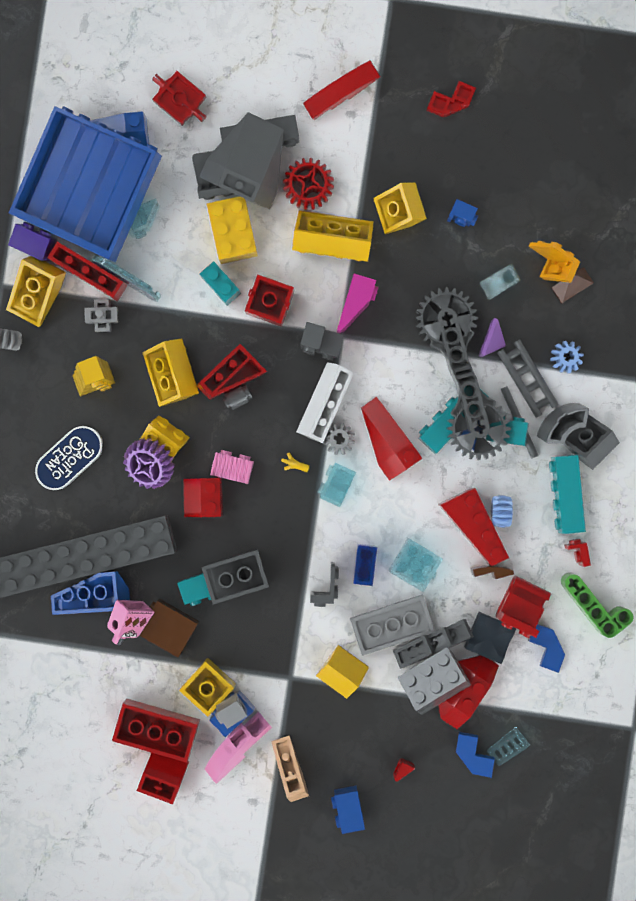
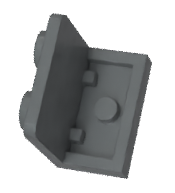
[192,150,234,200]
[310,562,339,607]

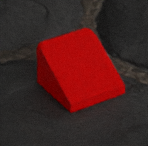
[393,758,415,781]

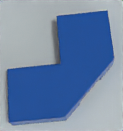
[528,624,565,673]
[456,732,495,778]

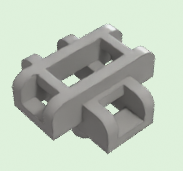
[85,299,118,332]

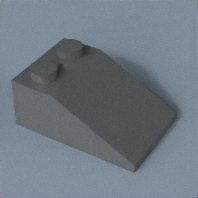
[201,549,269,605]

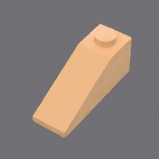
[271,735,309,802]

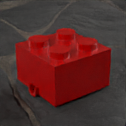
[245,274,294,327]

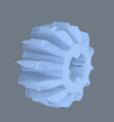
[550,341,584,374]
[491,495,513,528]

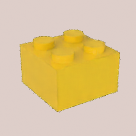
[179,658,236,717]

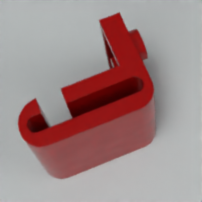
[495,575,551,638]

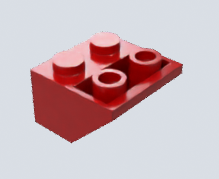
[136,753,190,805]

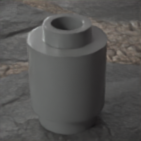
[223,385,252,410]

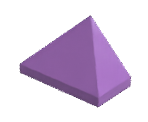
[478,318,506,357]

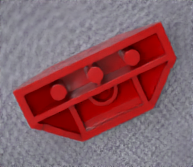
[438,655,499,729]

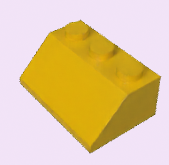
[142,338,199,407]

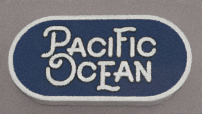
[35,426,103,490]

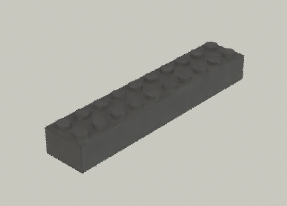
[0,515,178,598]

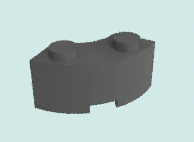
[537,403,589,444]

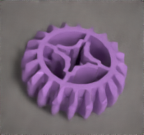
[123,438,175,489]

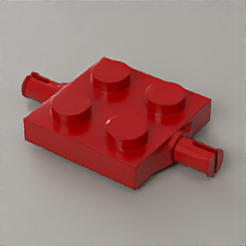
[152,71,207,126]

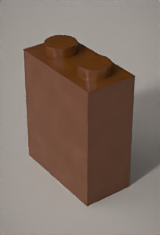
[139,599,199,657]

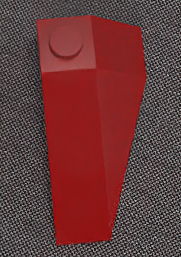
[361,397,422,481]

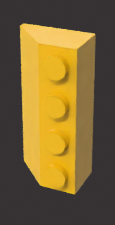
[292,210,374,262]

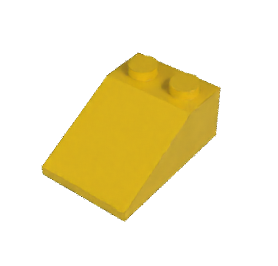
[6,256,66,327]

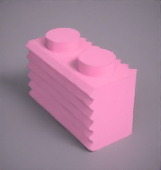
[210,450,254,484]

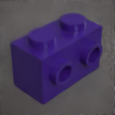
[8,222,57,261]

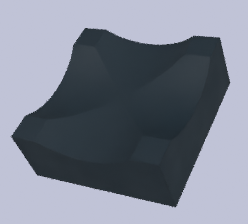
[464,612,517,664]

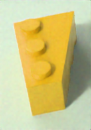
[72,356,115,396]

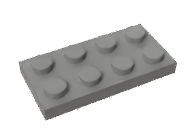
[350,594,435,656]

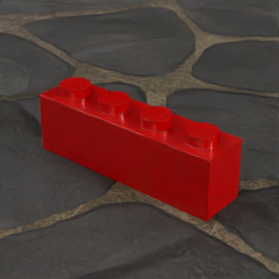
[47,241,128,302]

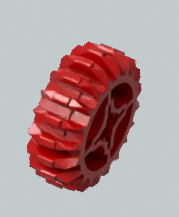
[283,158,334,210]

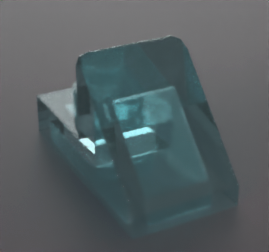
[480,264,521,299]

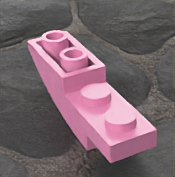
[205,712,272,784]

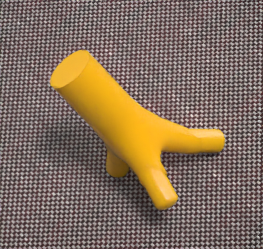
[281,453,310,472]

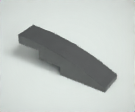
[393,619,474,669]

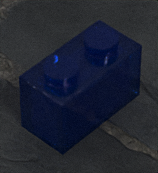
[353,543,377,586]

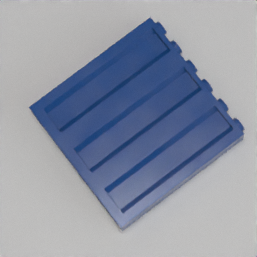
[9,106,162,263]

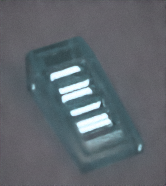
[486,727,530,766]

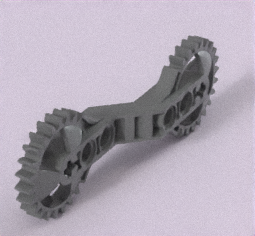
[415,287,511,460]

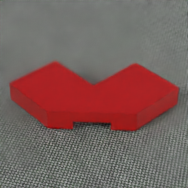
[426,81,476,117]

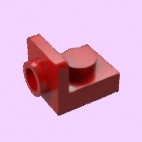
[564,539,591,567]

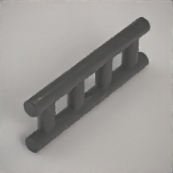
[497,339,559,418]

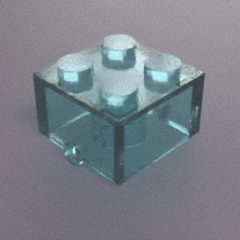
[388,538,443,592]

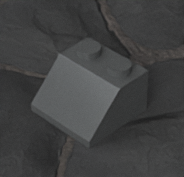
[564,414,620,470]

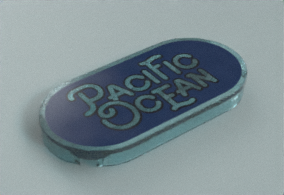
[92,255,161,302]

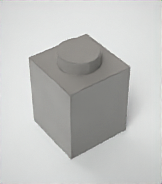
[215,693,247,729]

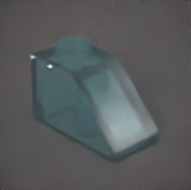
[129,198,160,239]

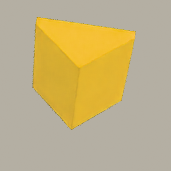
[316,645,369,699]

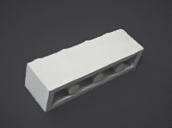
[296,362,354,443]

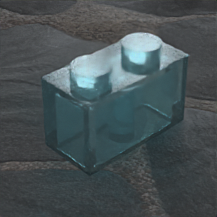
[317,463,356,507]

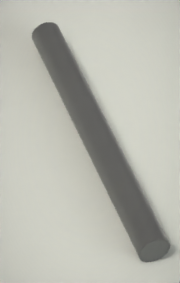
[501,386,539,459]

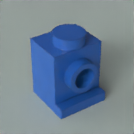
[447,199,478,227]

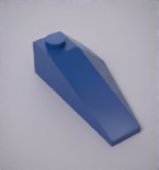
[90,111,149,146]
[51,571,130,615]

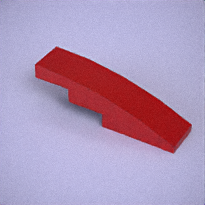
[303,60,381,120]

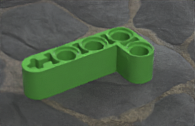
[561,573,634,638]

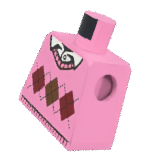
[107,600,154,646]

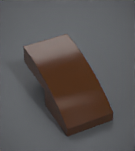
[470,565,514,579]

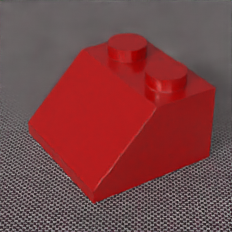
[183,478,223,517]

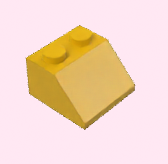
[374,182,427,234]

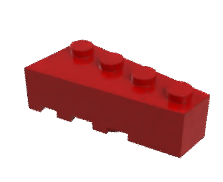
[438,488,509,566]

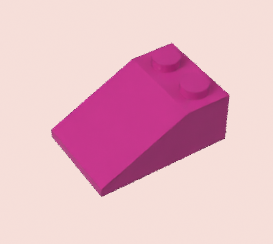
[337,274,378,334]

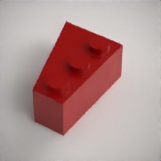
[197,344,267,400]

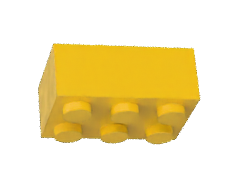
[207,196,258,264]

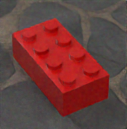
[112,699,200,763]

